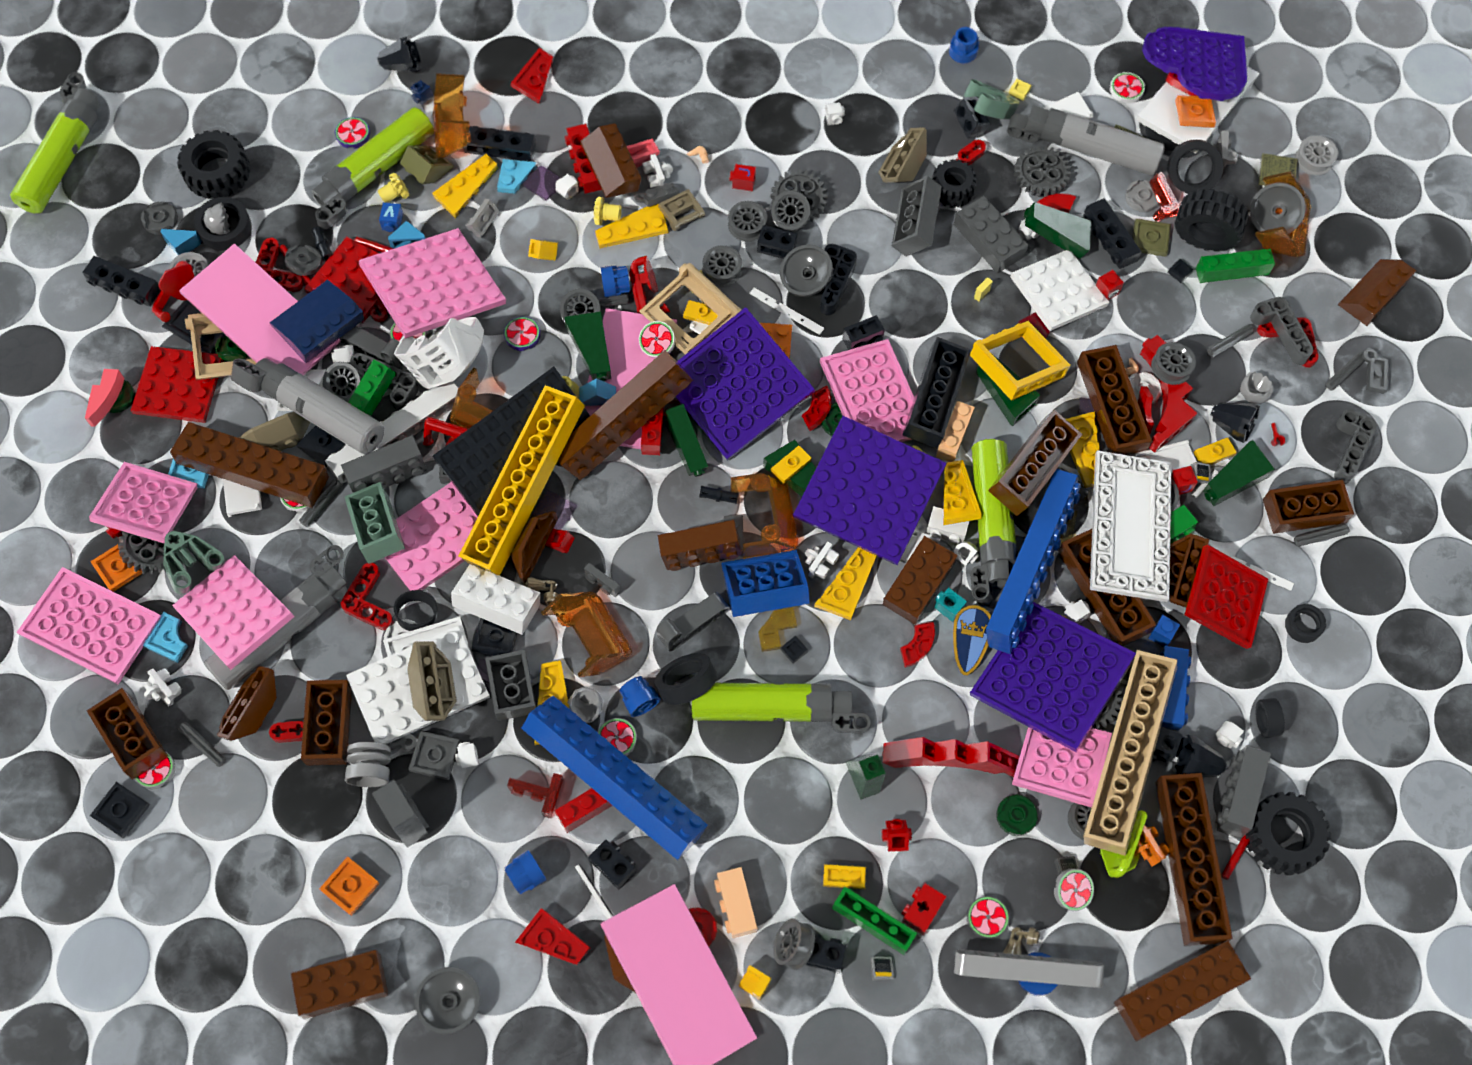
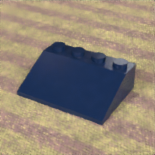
[269,280,364,363]

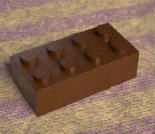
[1263,480,1354,534]
[658,520,742,571]
[883,536,958,625]
[301,680,352,765]
[87,688,168,780]
[291,950,389,1019]

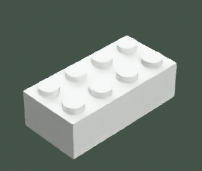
[451,564,540,635]

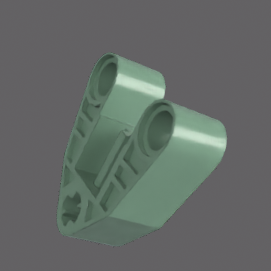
[964,79,1020,119]
[163,531,224,595]

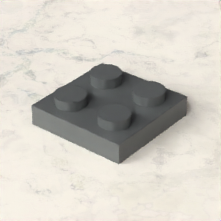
[409,731,460,780]

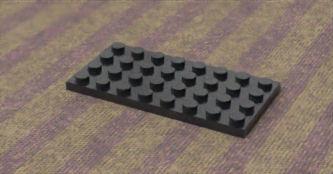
[432,366,590,516]

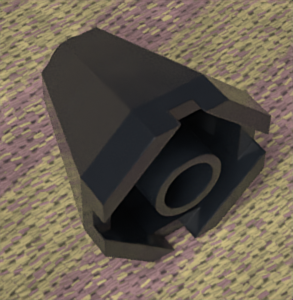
[377,35,421,72]
[1211,402,1260,443]
[1172,734,1226,777]

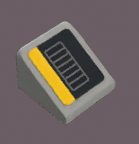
[1191,462,1210,484]
[870,957,894,981]

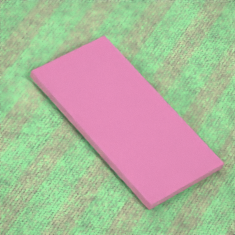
[179,243,340,375]
[584,308,677,450]
[600,884,757,1065]

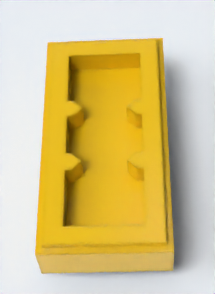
[683,300,718,325]
[1193,437,1237,465]
[771,446,812,483]
[823,864,866,889]

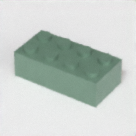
[345,482,405,564]

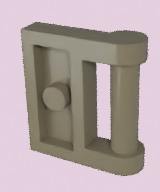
[658,189,705,231]

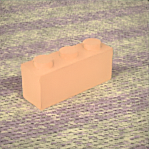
[936,401,975,462]
[714,867,757,938]

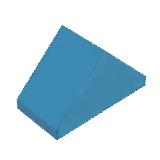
[388,221,425,249]
[161,229,202,255]
[579,379,616,406]

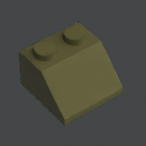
[400,146,454,184]

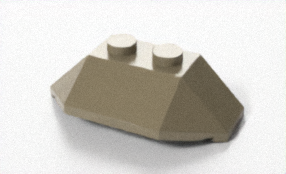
[879,128,927,182]
[238,412,310,451]
[407,641,457,721]

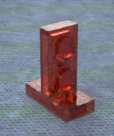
[1149,172,1181,222]
[507,773,563,819]

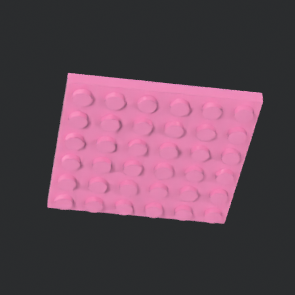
[359,228,506,338]

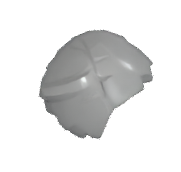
[204,202,230,235]
[1240,371,1273,405]
[567,687,603,723]

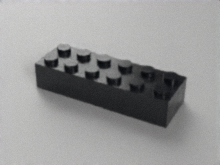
[902,337,971,449]

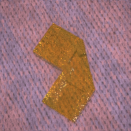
[758,607,797,652]

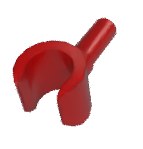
[1271,423,1285,446]

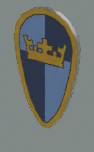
[953,605,991,675]

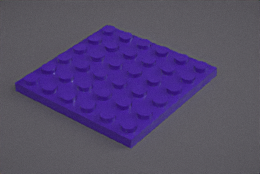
[675,307,815,461]
[793,416,947,565]
[970,602,1136,752]

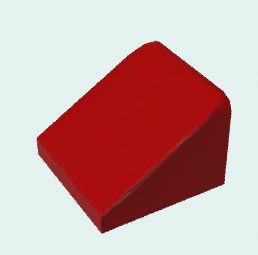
[545,529,574,553]

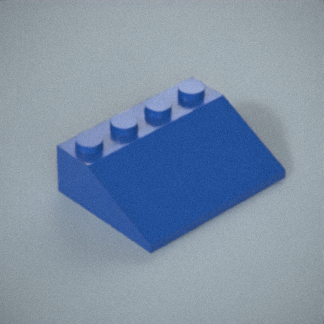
[721,550,810,617]

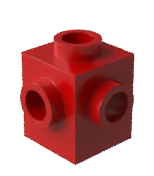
[882,819,912,852]

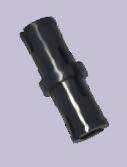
[311,226,333,261]
[699,486,739,504]

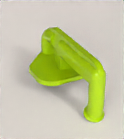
[1100,810,1147,878]

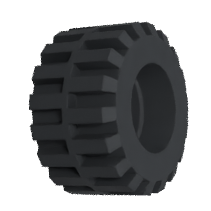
[932,159,977,208]

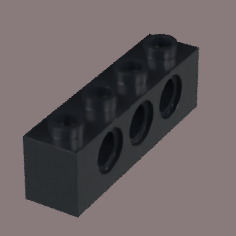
[462,125,536,162]
[1083,198,1142,269]
[82,256,161,307]

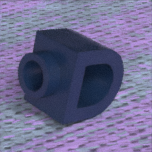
[410,80,434,105]

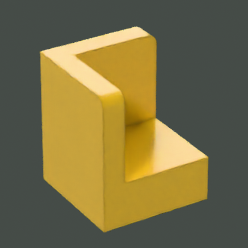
[528,239,558,261]
[739,965,771,1000]

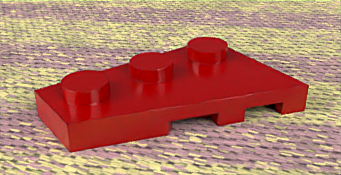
[511,48,553,104]
[515,908,591,965]

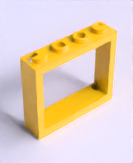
[970,321,1070,400]

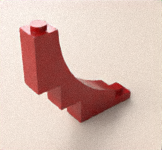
[1140,335,1198,453]
[882,737,1020,777]

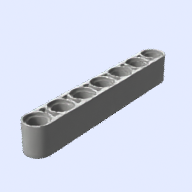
[954,950,1104,988]

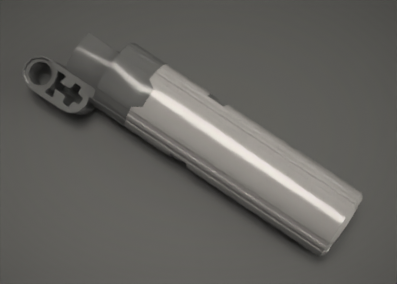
[1007,105,1165,176]
[231,358,384,455]
[204,545,347,690]

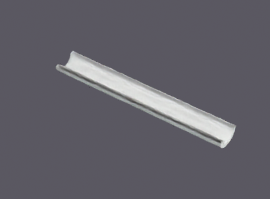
[1192,470,1219,498]

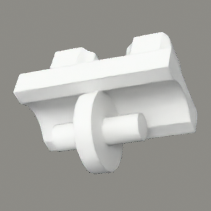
[642,154,673,188]
[805,541,839,579]
[144,668,181,707]

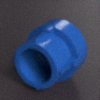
[949,26,979,63]
[600,265,630,297]
[619,676,661,717]
[504,850,547,895]

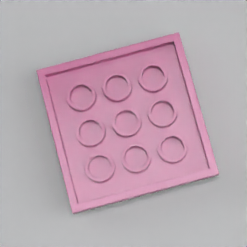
[89,462,197,543]
[1012,727,1112,808]

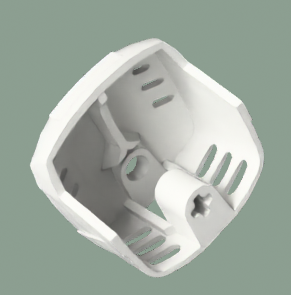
[394,317,484,389]

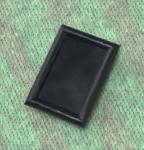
[162,300,226,354]

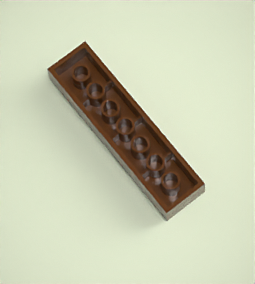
[558,350,693,480]
[170,422,329,508]
[1155,773,1233,946]

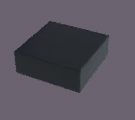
[1167,259,1194,283]
[780,636,808,664]

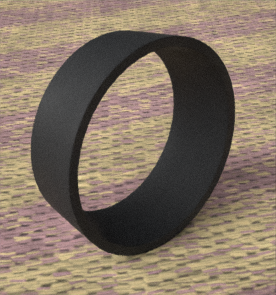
[394,590,438,631]

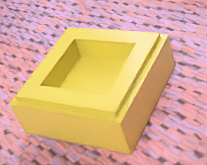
[1008,78,1032,101]
[974,278,993,302]

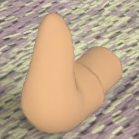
[687,146,709,164]
[1125,358,1139,376]

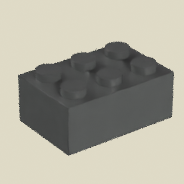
[485,650,536,721]

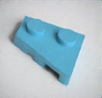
[497,159,536,194]

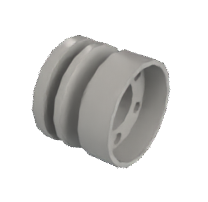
[345,742,391,787]

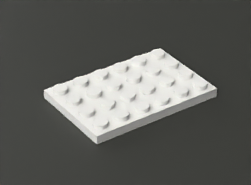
[346,626,490,745]

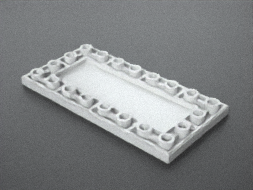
[1136,67,1259,154]
[1090,450,1171,602]

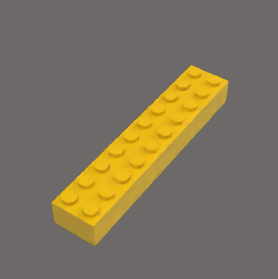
[458,385,585,576]

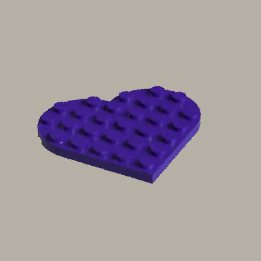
[1142,27,1248,101]

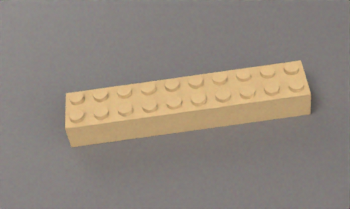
[1084,650,1177,856]

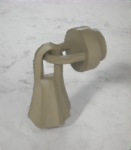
[524,577,559,606]
[1003,927,1040,955]

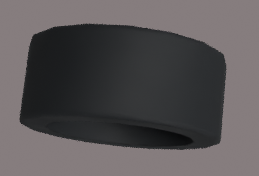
[1285,604,1326,643]
[1255,698,1285,738]

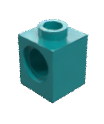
[935,587,967,622]

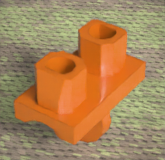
[1134,825,1170,867]

